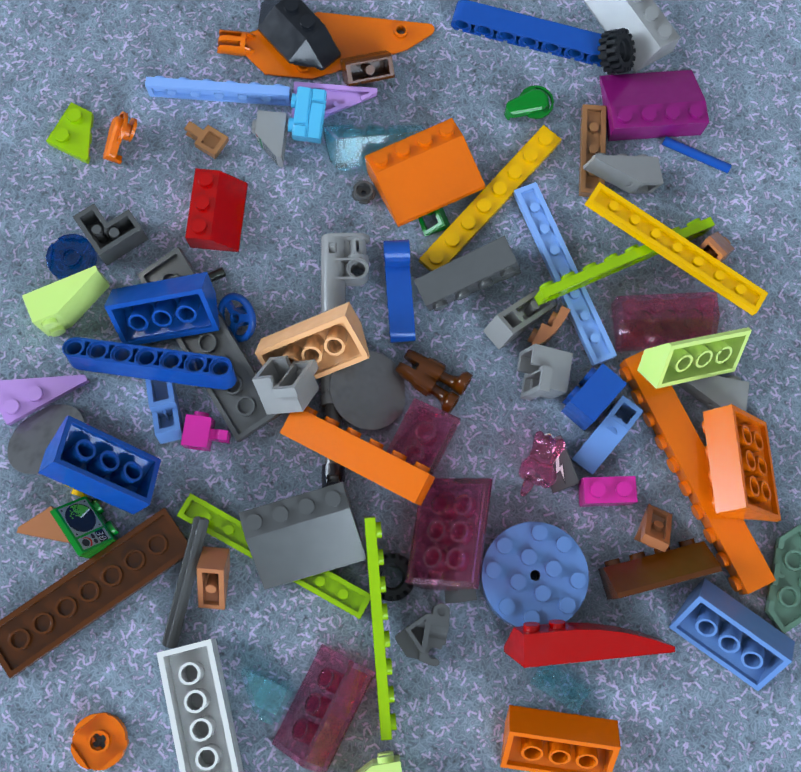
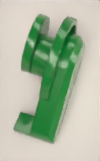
[504,85,554,120]

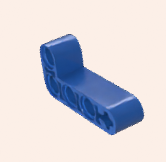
[383,239,416,343]

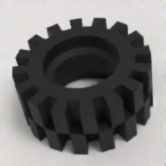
[598,28,636,75]
[368,553,416,602]

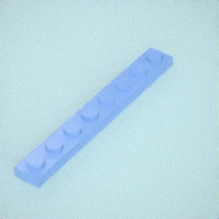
[513,182,617,367]

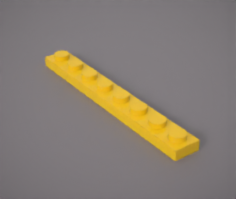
[419,125,562,272]
[584,182,768,316]

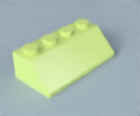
[637,327,752,389]

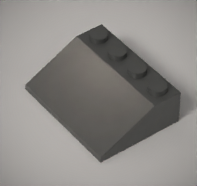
[238,482,367,590]

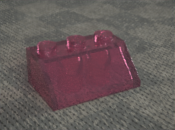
[386,398,461,476]

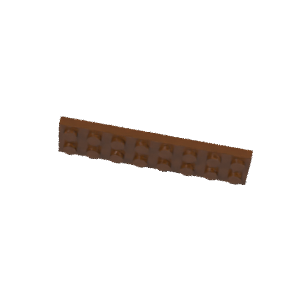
[0,507,188,679]

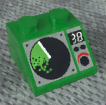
[50,496,119,559]

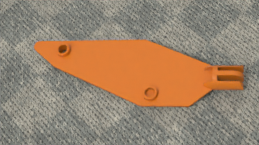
[217,12,435,80]

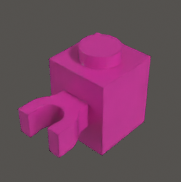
[181,411,231,452]

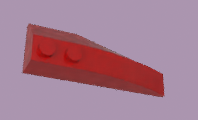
[504,619,675,668]

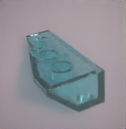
[323,124,425,171]

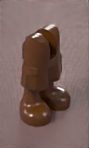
[395,349,473,415]

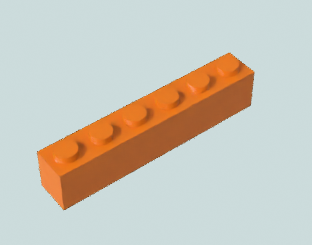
[280,406,435,506]

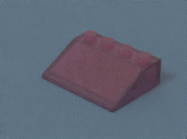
[406,478,493,591]

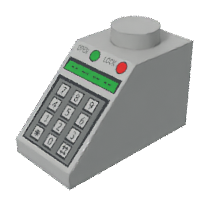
[252,110,288,167]

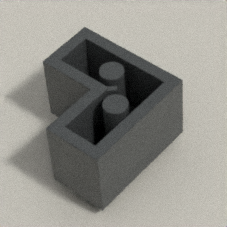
[73,204,149,266]

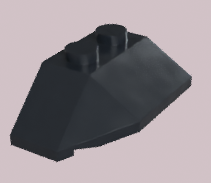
[258,0,341,70]

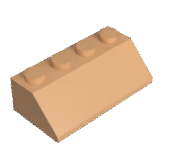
[255,302,370,379]

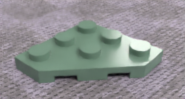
[764,524,801,634]

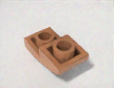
[527,306,570,346]

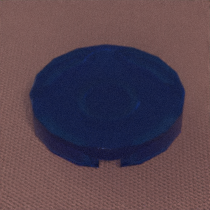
[46,234,97,280]

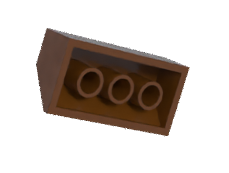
[598,538,722,600]

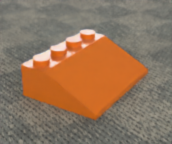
[365,118,485,227]
[702,404,781,522]

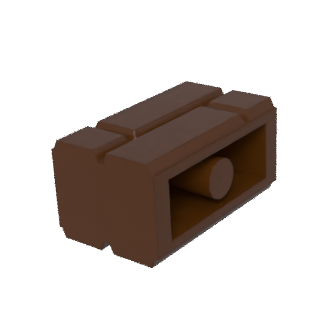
[340,50,395,86]

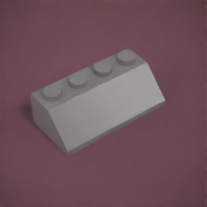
[584,0,680,73]

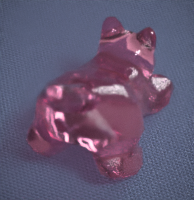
[519,431,566,497]

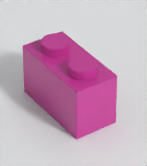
[578,476,638,507]

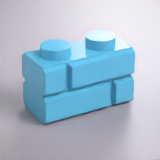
[288,86,327,144]

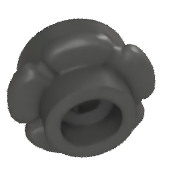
[352,180,376,204]

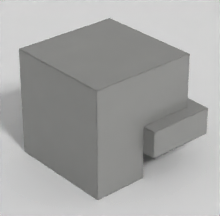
[517,344,573,400]
[252,356,319,415]

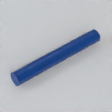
[662,136,732,173]

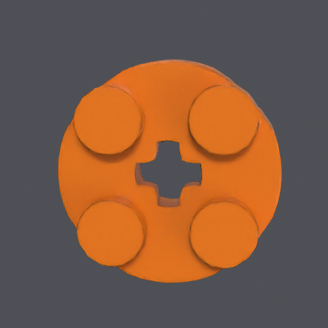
[71,712,129,771]

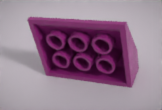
[599,70,709,141]

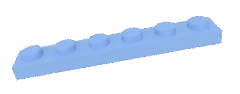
[145,76,292,106]

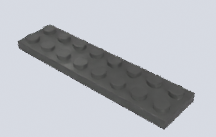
[137,247,282,442]

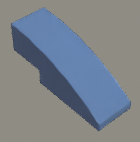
[145,379,184,444]

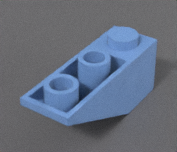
[571,395,643,475]

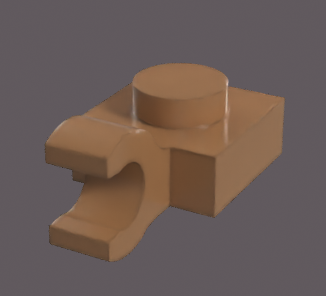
[184,121,229,160]

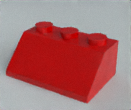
[185,168,248,252]

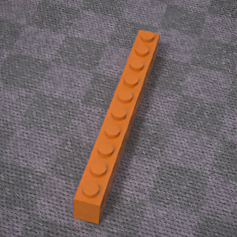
[619,347,776,595]

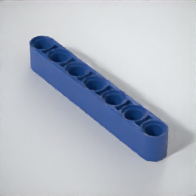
[451,0,602,67]
[62,337,237,390]

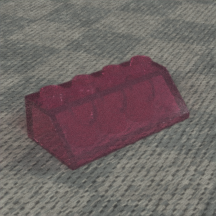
[611,292,720,352]
[272,644,376,772]

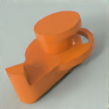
[103,111,137,164]

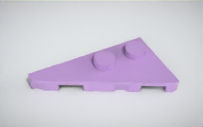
[292,82,377,118]
[0,375,90,426]

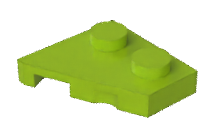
[46,102,94,164]

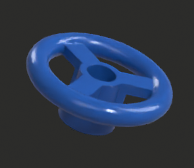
[218,293,256,342]

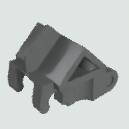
[395,603,450,666]

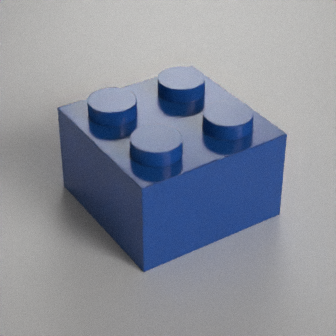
[561,364,627,431]

